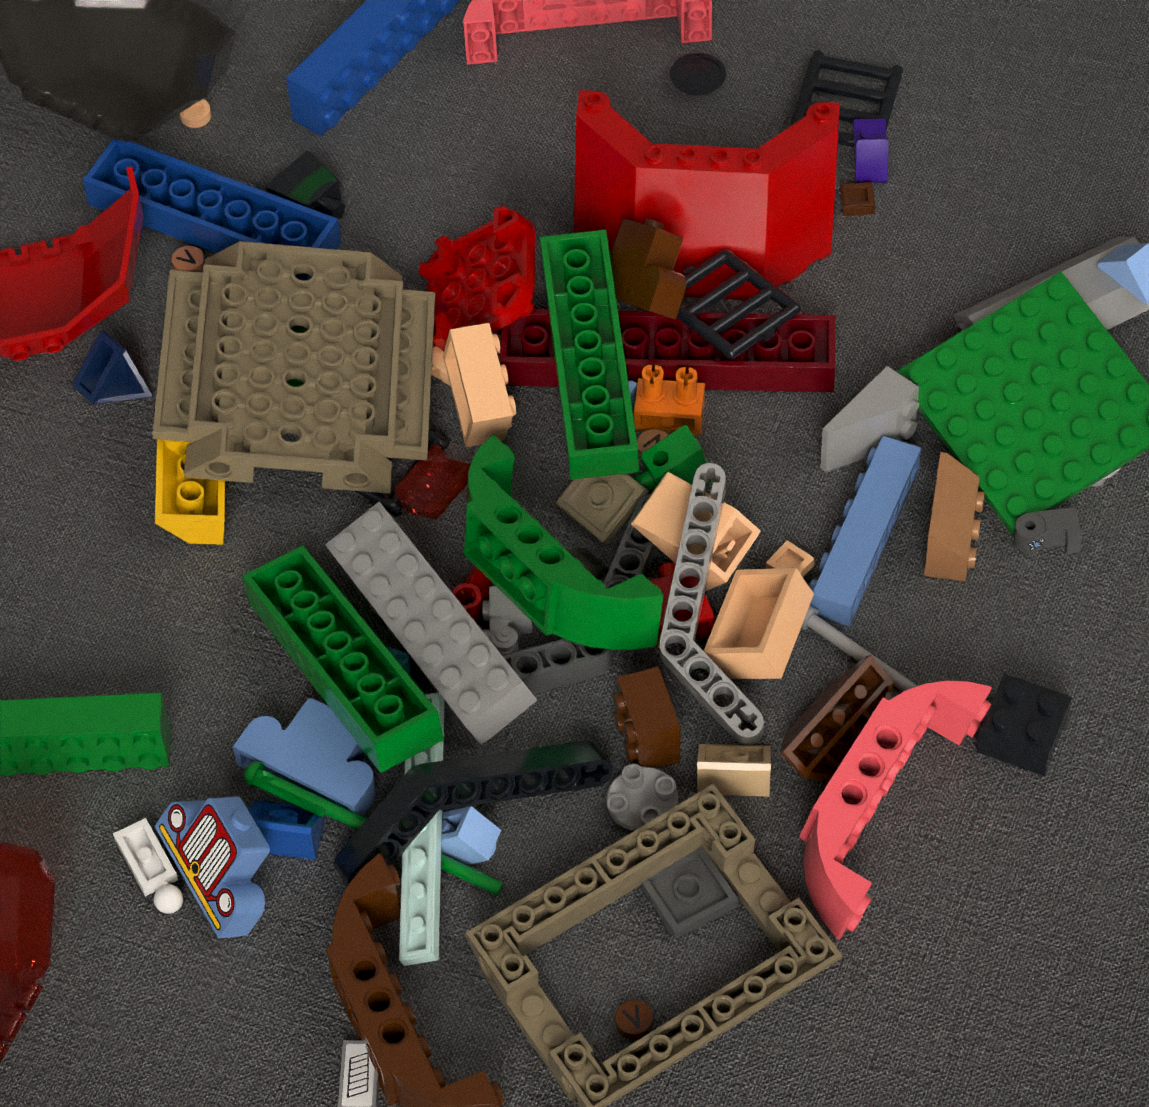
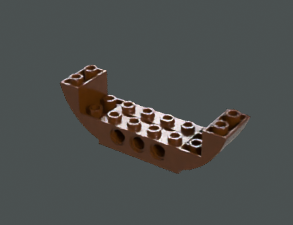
[326,853,504,1107]

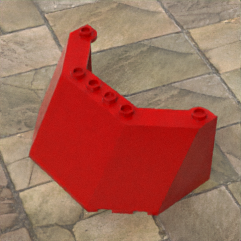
[574,90,840,300]

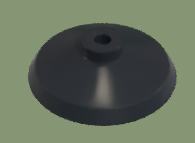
[670,53,726,96]

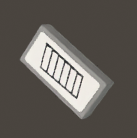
[338,1040,379,1107]

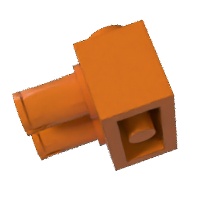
[634,365,705,435]

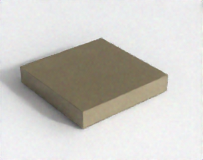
[555,474,649,545]

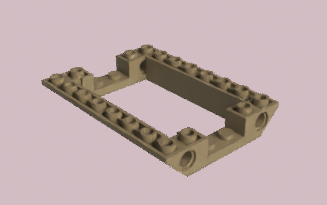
[466,784,842,1107]

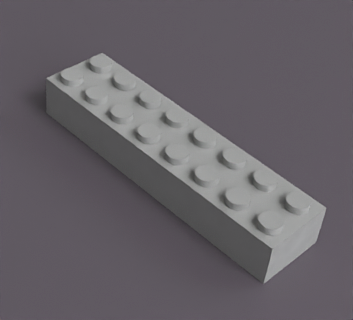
[325,502,537,745]

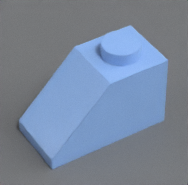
[441,806,501,865]

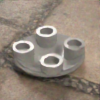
[606,764,679,831]

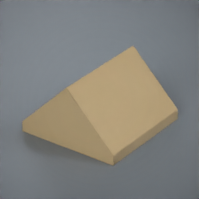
[697,744,771,797]

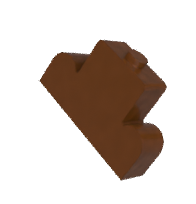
[609,218,686,320]

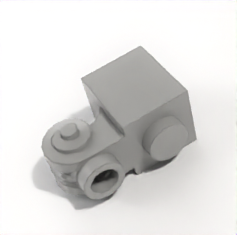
[483,586,532,656]

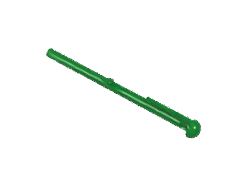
[244,761,504,896]

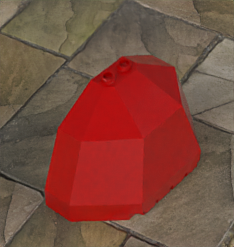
[0,167,144,361]

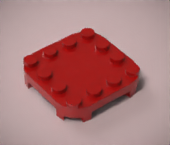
[418,205,535,351]

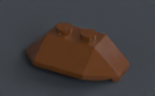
[780,655,894,781]

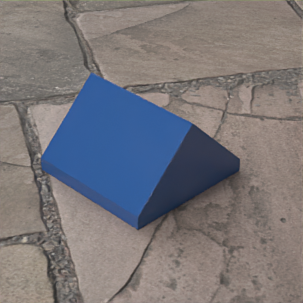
[248,800,326,860]

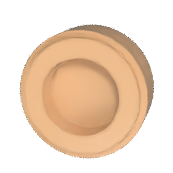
[179,97,211,128]

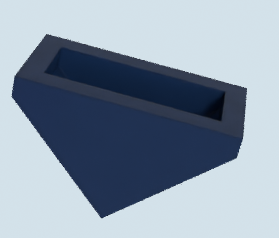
[72,331,153,404]

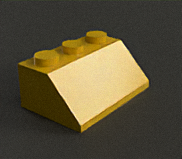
[155,439,225,545]

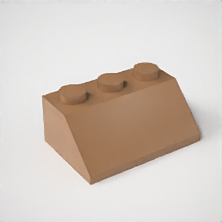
[924,452,985,581]

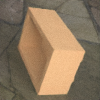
[443,323,516,447]
[704,568,814,679]

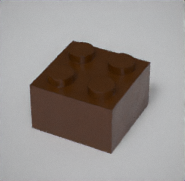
[613,667,680,769]

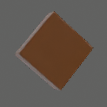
[840,182,875,216]

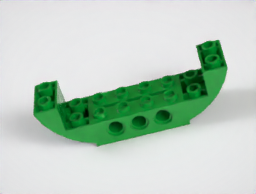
[464,435,663,650]

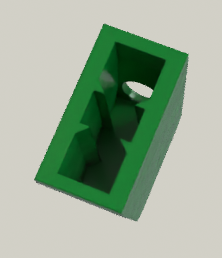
[633,425,712,492]

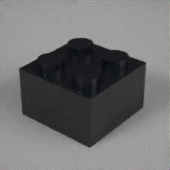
[976,673,1072,776]

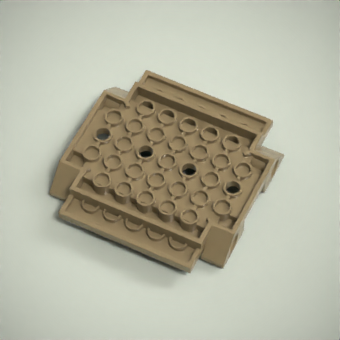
[153,241,435,494]

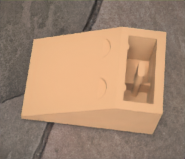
[631,472,761,591]

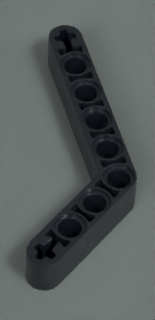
[334,741,613,887]

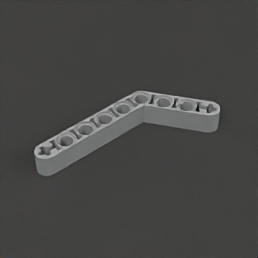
[660,463,764,745]

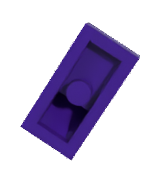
[853,119,888,183]

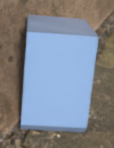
[1097,243,1149,305]

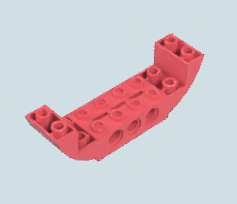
[463,0,712,65]
[799,681,992,940]

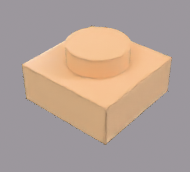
[766,540,815,577]

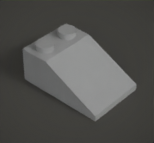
[820,366,919,472]

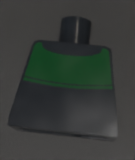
[265,150,345,220]

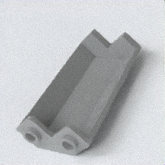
[953,236,1149,334]

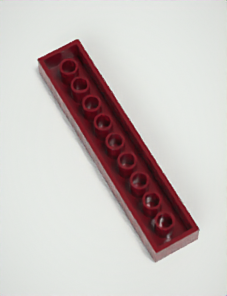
[499,309,836,392]

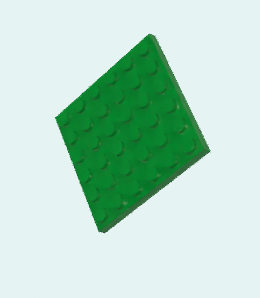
[896,271,1149,535]

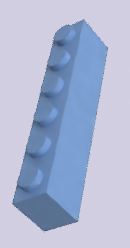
[809,436,921,627]

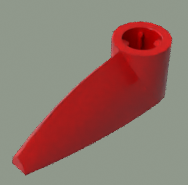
[452,565,493,624]

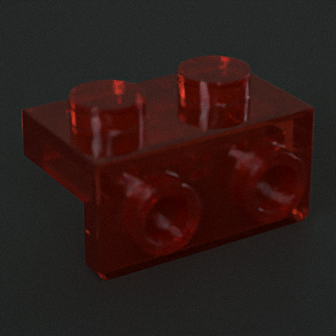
[395,445,471,520]

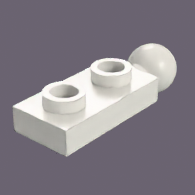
[113,818,183,914]

